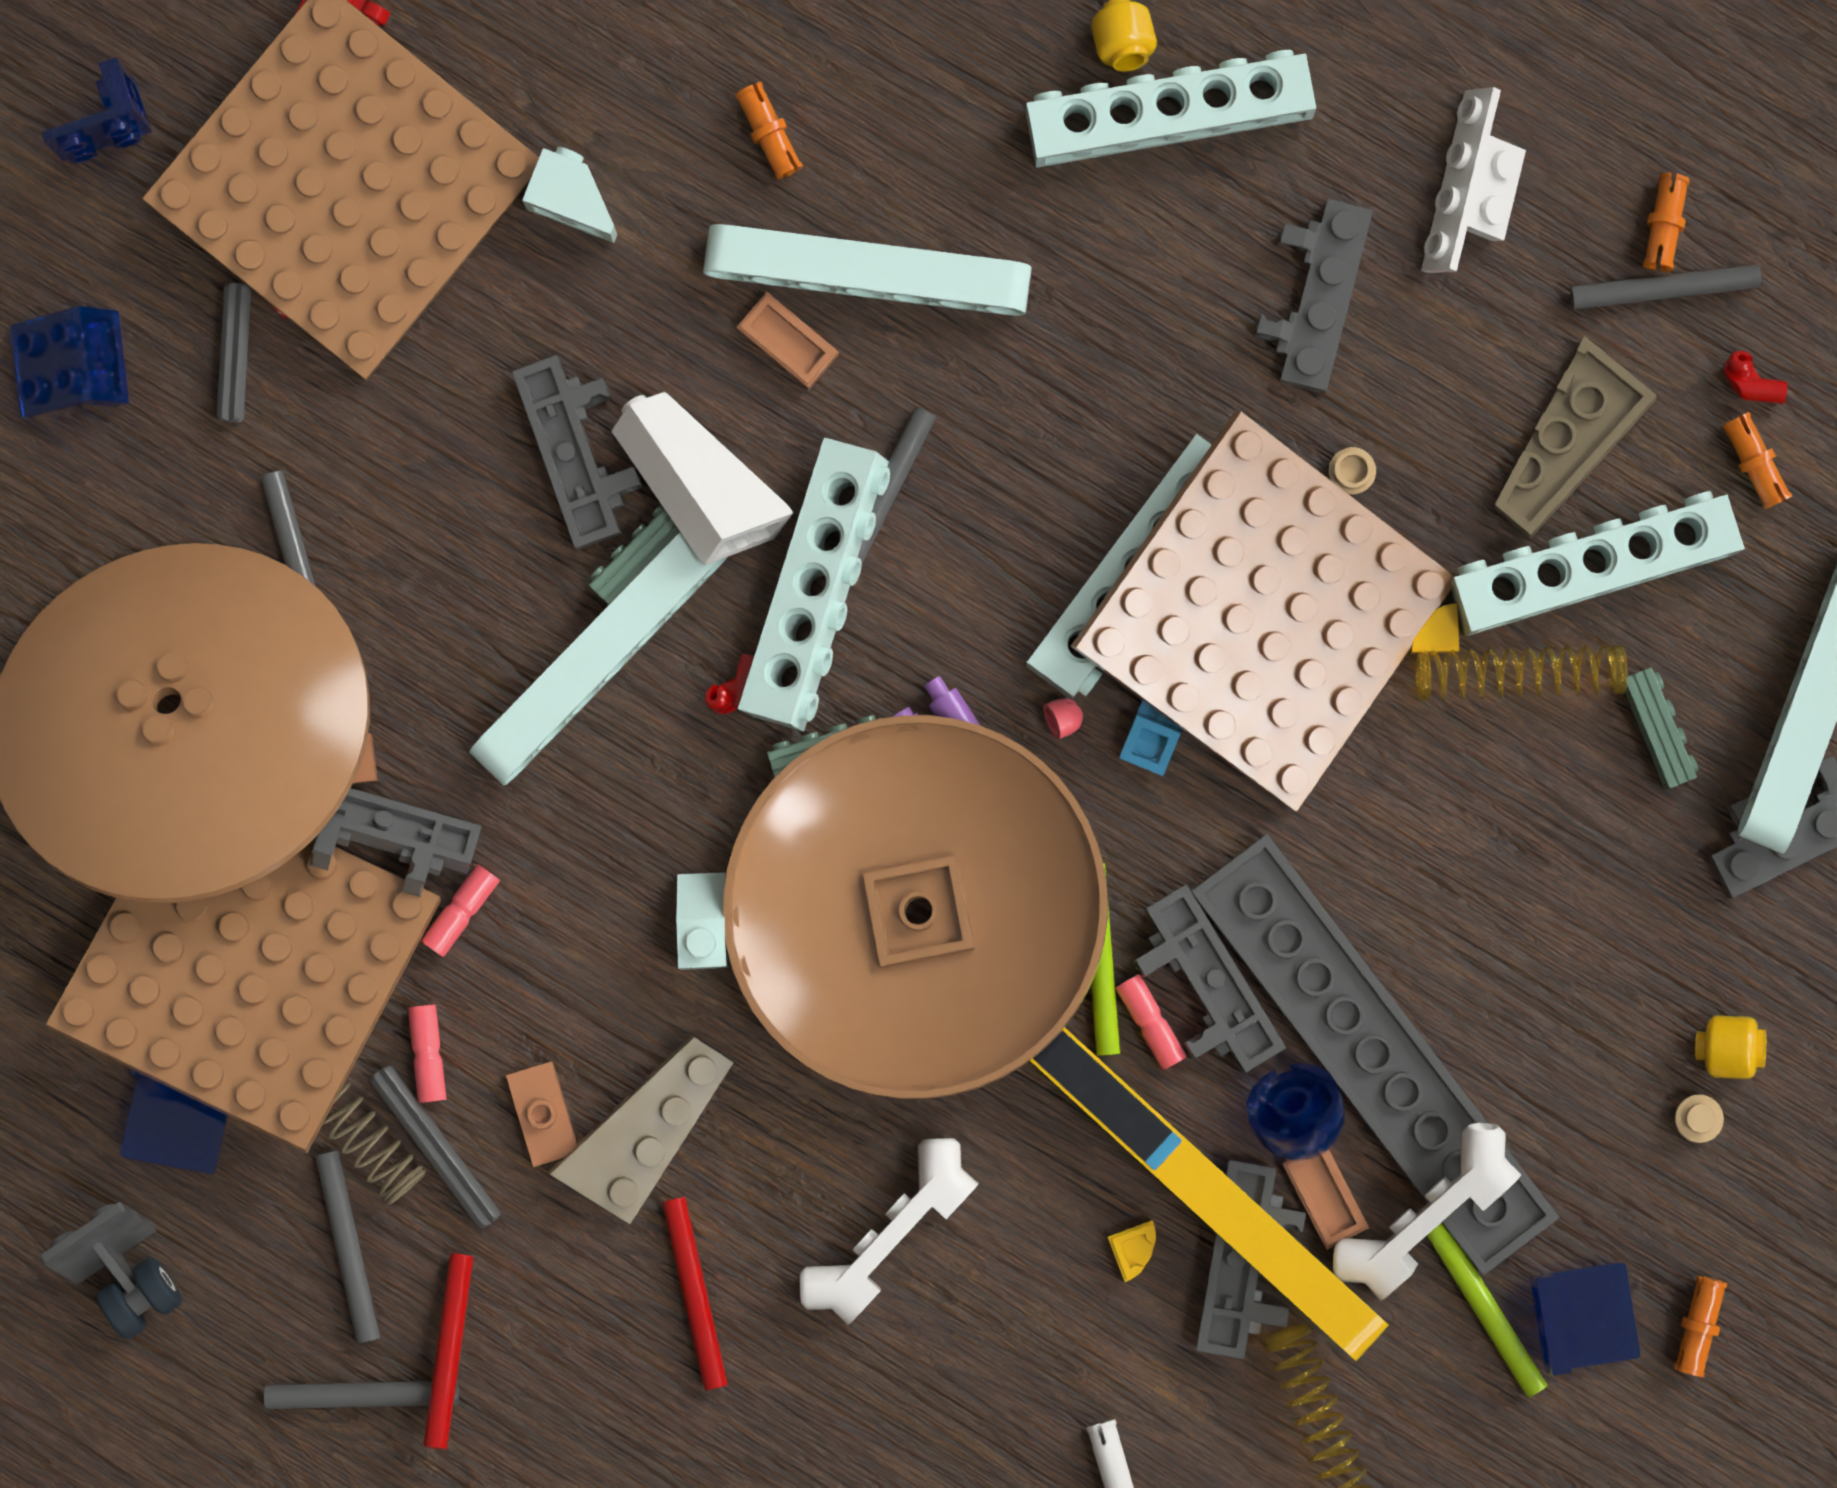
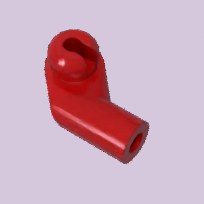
[1724,350,1787,404]
[705,654,754,714]

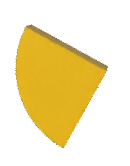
[1410,603,1459,654]
[1108,1220,1156,1282]

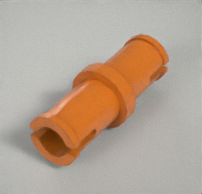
[734,82,803,180]
[1643,173,1690,272]
[1722,412,1792,510]
[1673,1275,1728,1377]

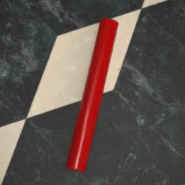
[662,1197,728,1390]
[423,1254,474,1450]

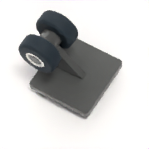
[40,1202,182,1339]

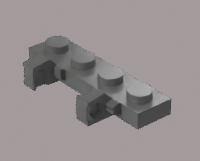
[1255,199,1373,394]
[512,355,644,550]
[1708,756,1837,899]
[309,788,482,897]
[1133,884,1286,1074]
[1196,1160,1306,1359]

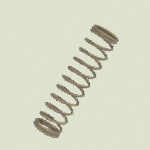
[323,1082,427,1205]

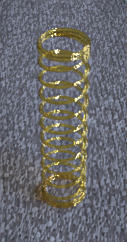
[1416,643,1627,702]
[1261,1323,1373,1488]

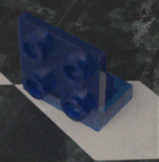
[41,57,152,164]
[10,306,129,417]
[120,1069,228,1174]
[1529,1262,1640,1376]

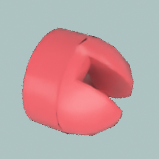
[1043,698,1083,740]

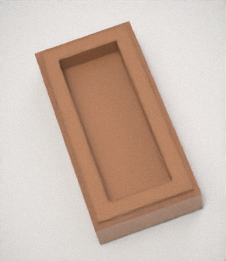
[736,292,839,390]
[1281,1142,1369,1250]

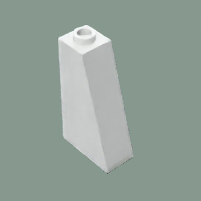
[612,392,793,566]

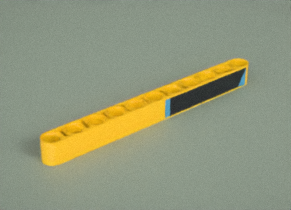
[1030,1027,1389,1361]

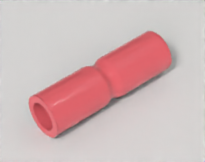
[421,863,500,957]
[1115,974,1187,1071]
[407,1004,447,1103]

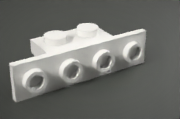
[1421,87,1526,273]

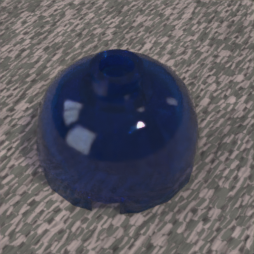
[1246,1063,1345,1162]

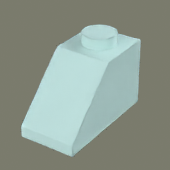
[522,147,617,243]
[676,873,729,970]

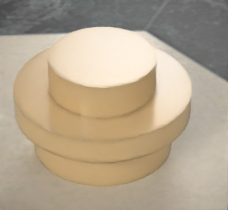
[1328,447,1376,495]
[1675,1095,1724,1143]

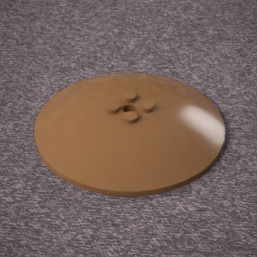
[0,543,370,903]
[723,715,1108,1099]

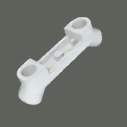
[1333,1123,1521,1301]
[800,1138,979,1325]

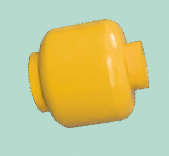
[1091,0,1157,72]
[1695,1015,1767,1079]

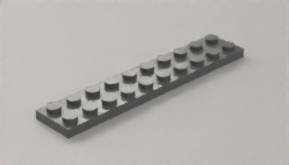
[1191,834,1560,1276]

